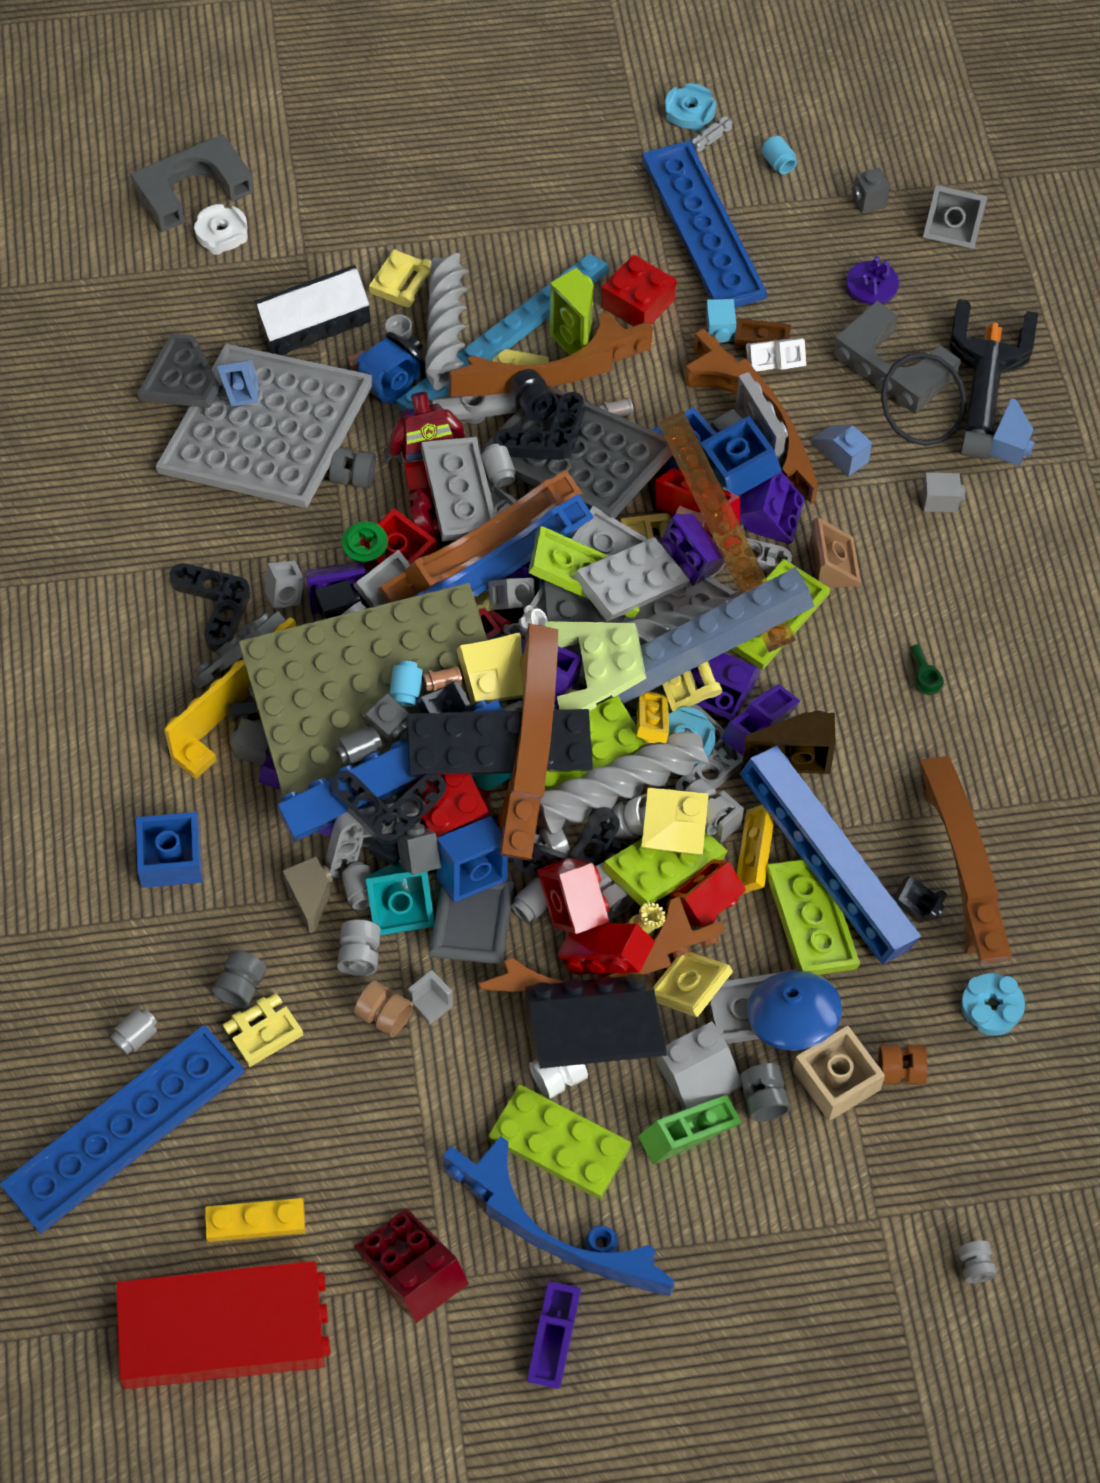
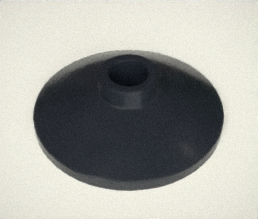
[386,332,426,372]

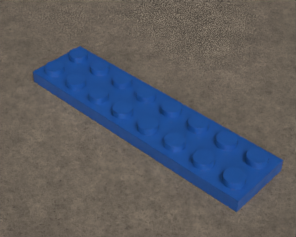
[642,140,767,308]
[0,1025,245,1235]

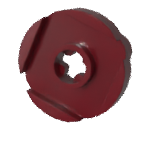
[408,488,442,543]

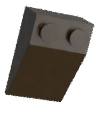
[741,711,836,774]

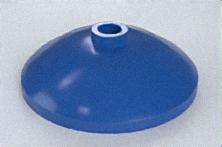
[747,971,842,1050]

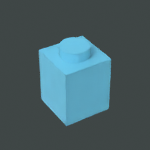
[705,299,736,343]

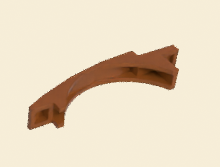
[448,312,653,397]
[684,328,818,504]
[378,470,582,603]
[496,623,558,861]
[919,756,1012,965]
[478,897,725,992]

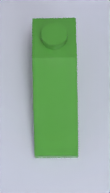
[638,1095,742,1164]

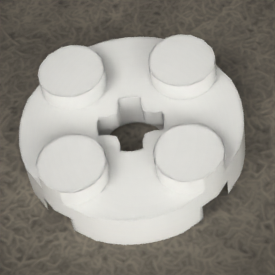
[194,204,248,254]

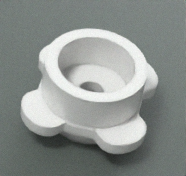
[519,605,548,632]

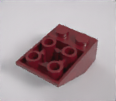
[354,1208,469,1323]

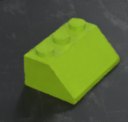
[550,267,594,355]

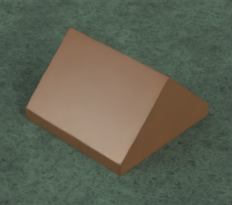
[810,517,861,588]

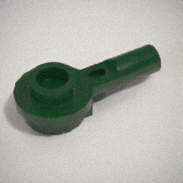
[910,644,944,695]

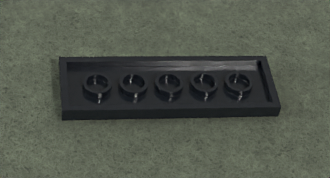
[406,709,593,776]

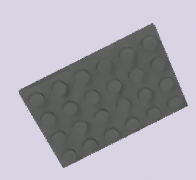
[480,386,678,519]

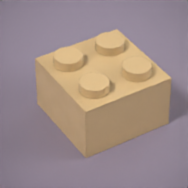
[793,1026,885,1121]

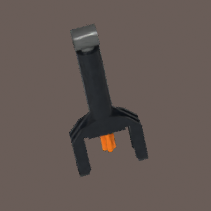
[949,299,1038,459]

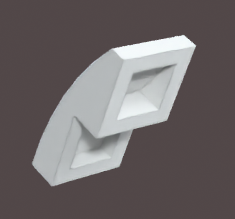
[746,338,806,371]

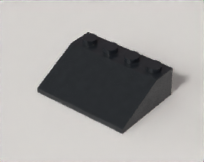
[525,973,667,1069]

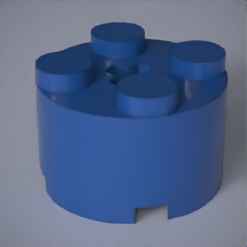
[357,338,421,404]

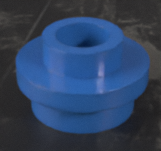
[585,1226,618,1253]

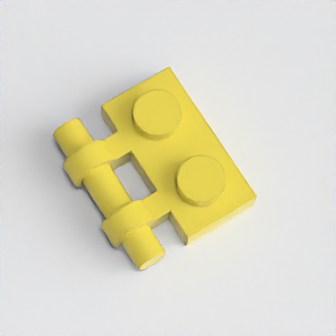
[222,993,303,1067]

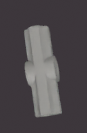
[431,393,516,424]

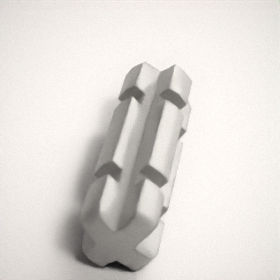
[690,116,732,153]

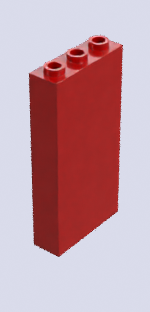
[116,1261,331,1390]

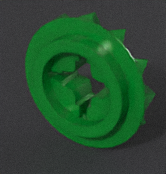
[342,521,388,565]

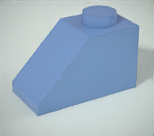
[218,359,258,406]
[990,398,1035,466]
[811,425,872,477]

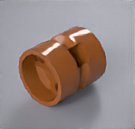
[878,1044,928,1085]

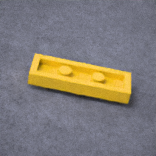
[636,692,669,744]
[737,805,774,894]
[205,1198,305,1242]

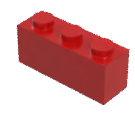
[656,468,740,537]
[557,923,655,975]

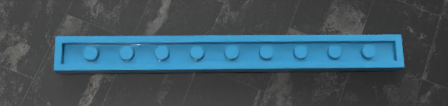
[396,253,609,411]

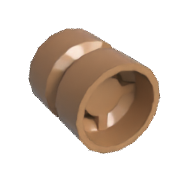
[354,980,413,1037]

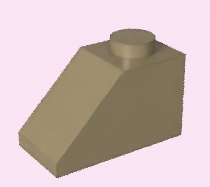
[283,856,333,934]

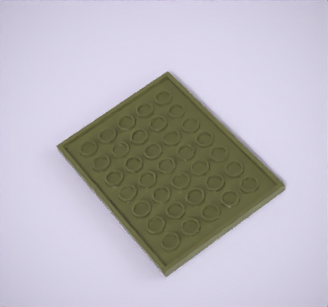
[239,583,507,797]

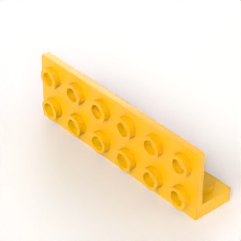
[164,617,296,779]

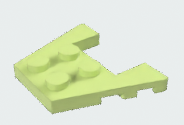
[545,621,646,711]

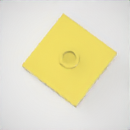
[653,952,733,1017]

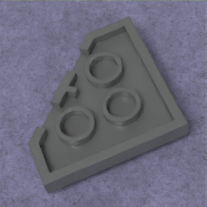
[137,334,221,408]
[542,579,626,656]
[191,611,286,689]

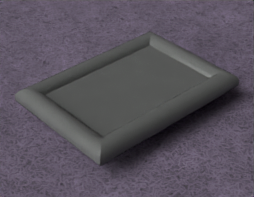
[429,881,515,964]

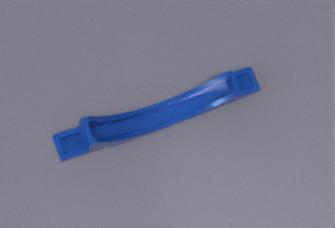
[413,494,594,598]
[443,1136,675,1296]

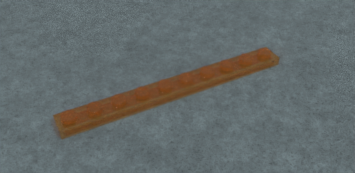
[658,411,796,652]

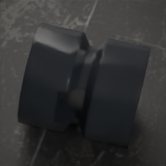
[509,369,558,421]

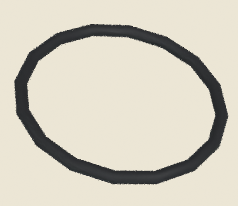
[881,352,967,446]

